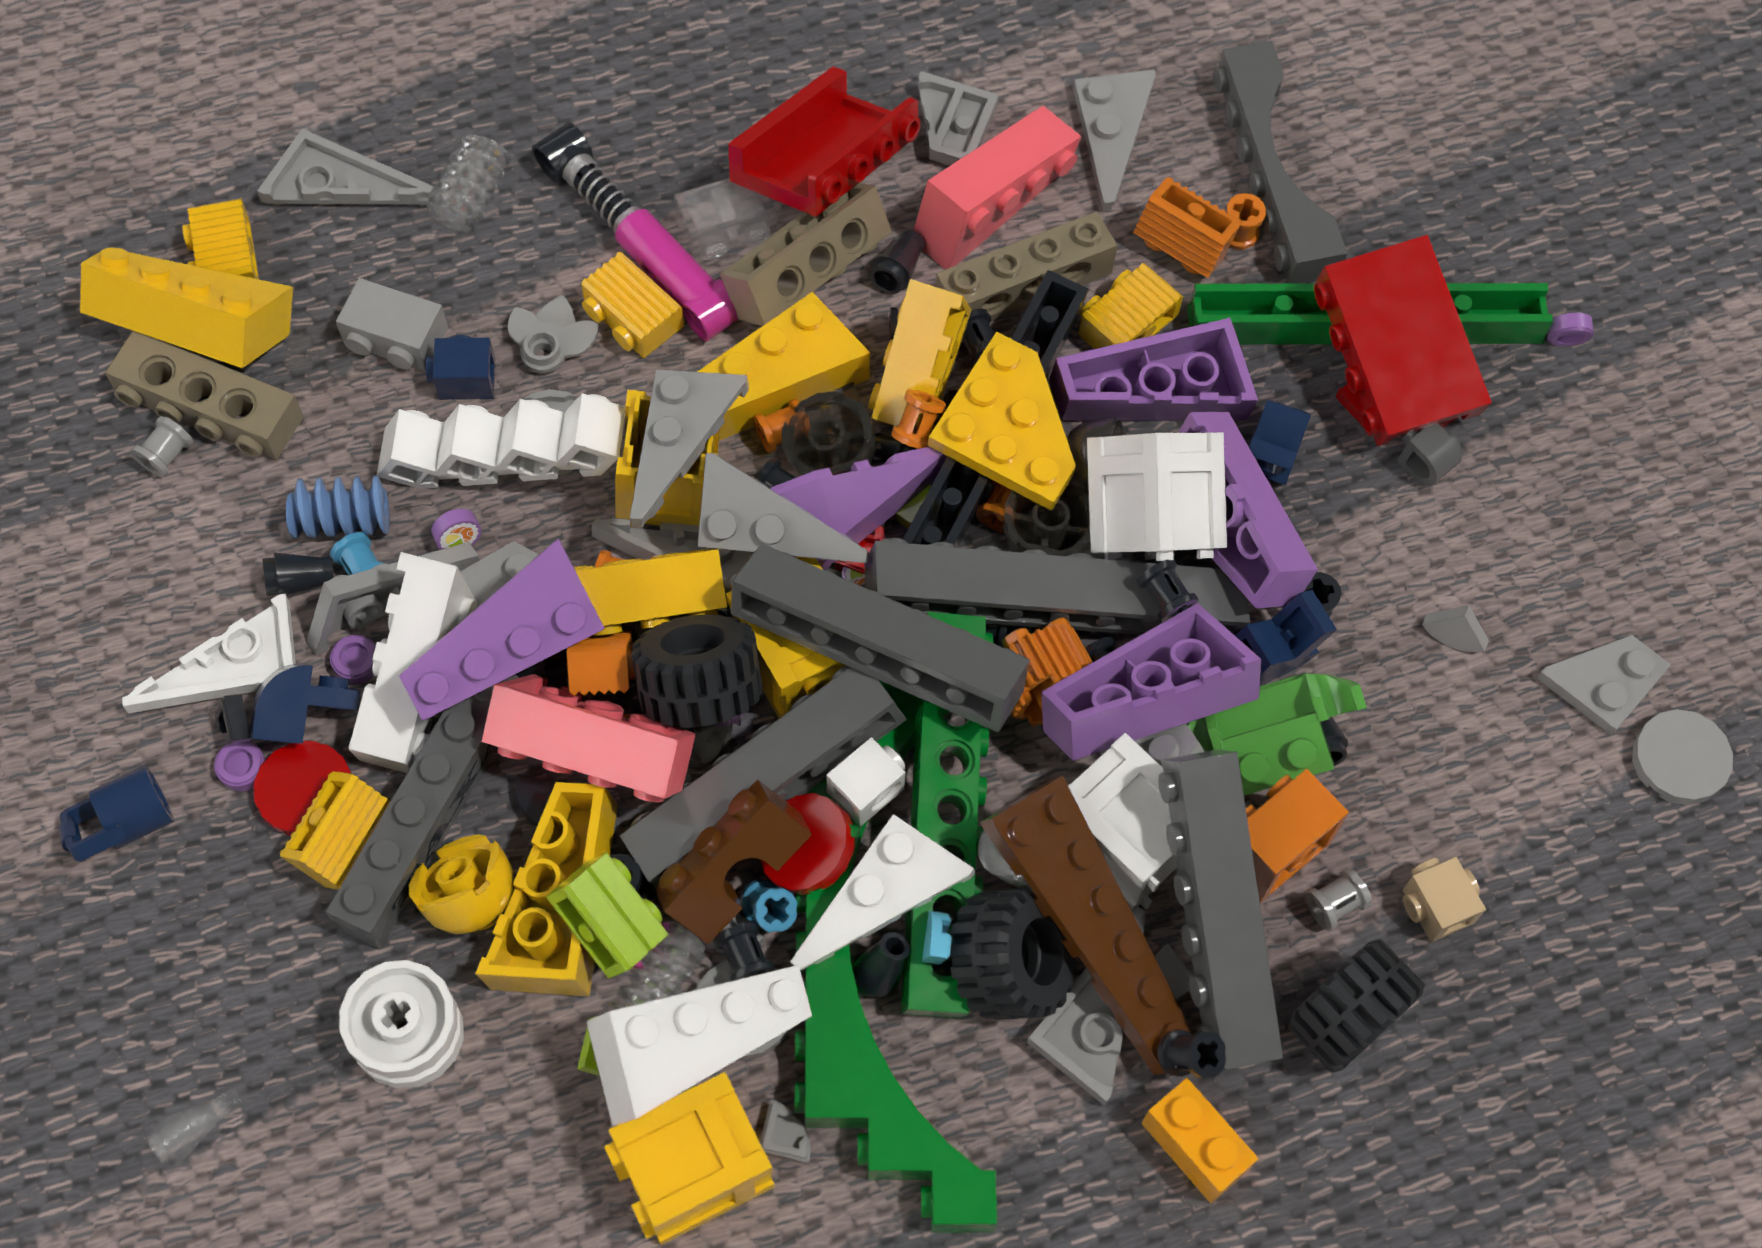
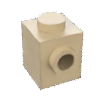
[1402,857,1486,943]

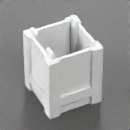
[1087,432,1227,561]
[1068,733,1178,911]

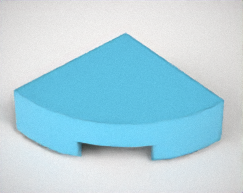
[922,911,952,965]

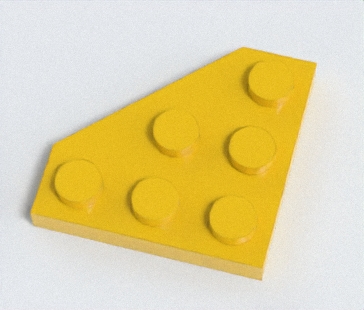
[928,331,1076,511]

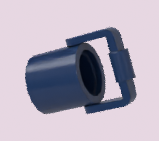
[58,765,175,861]

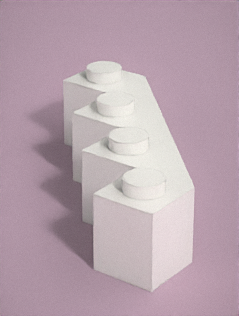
[377,393,625,489]

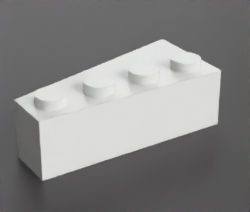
[349,552,477,773]
[587,965,812,1126]

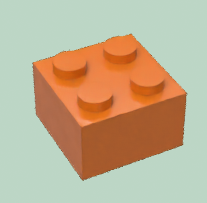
[1246,769,1349,904]

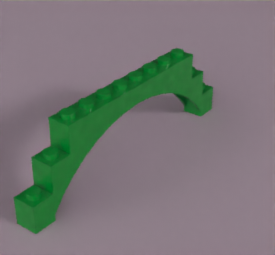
[795,680,997,1233]

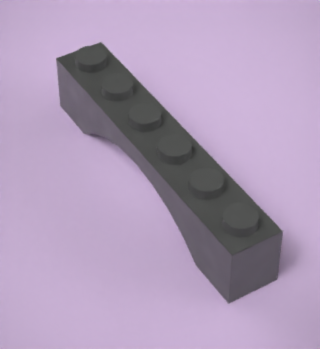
[1213,41,1348,283]

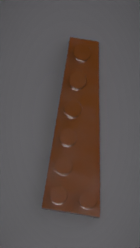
[980,775,1193,1075]

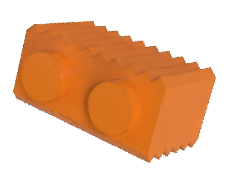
[1133,178,1242,279]
[567,631,636,696]

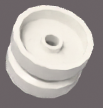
[340,960,464,1089]

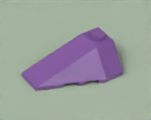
[770,447,946,570]

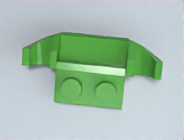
[1186,672,1367,795]

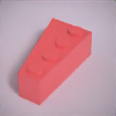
[913,106,1081,270]
[481,674,696,802]

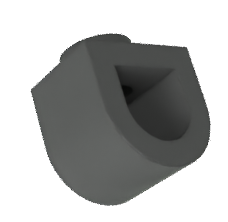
[1397,424,1462,486]

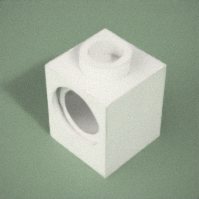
[826,737,905,827]

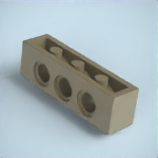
[720,183,892,326]
[936,211,1117,326]
[105,331,304,461]

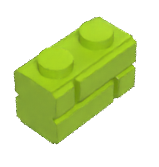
[546,852,668,979]

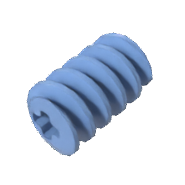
[286,475,390,539]

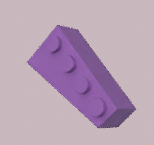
[1049,318,1258,421]
[1178,412,1318,609]
[399,538,605,721]
[1041,603,1261,761]

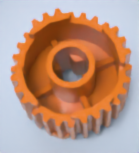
[1002,618,1093,727]

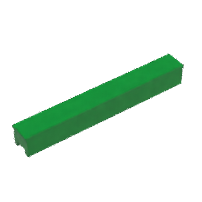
[1187,283,1553,345]

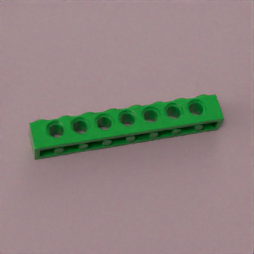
[901,612,993,1018]

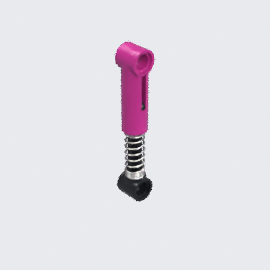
[532,122,739,342]

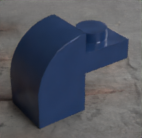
[1249,399,1311,485]
[1235,590,1337,686]
[250,663,360,744]

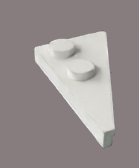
[122,594,296,714]
[791,814,975,971]

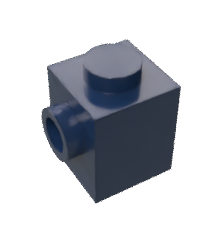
[426,335,496,400]

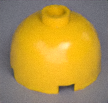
[409,834,514,934]

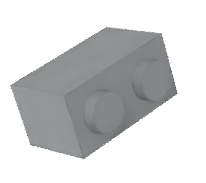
[336,278,448,371]

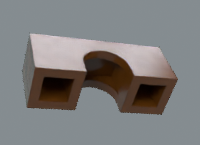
[655,779,812,945]

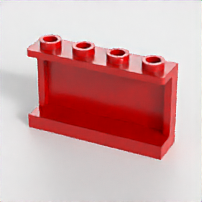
[728,66,920,217]
[1314,234,1492,447]

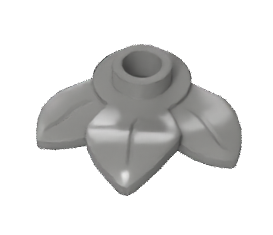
[508,296,599,373]

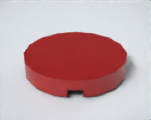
[254,740,352,836]
[760,793,854,895]

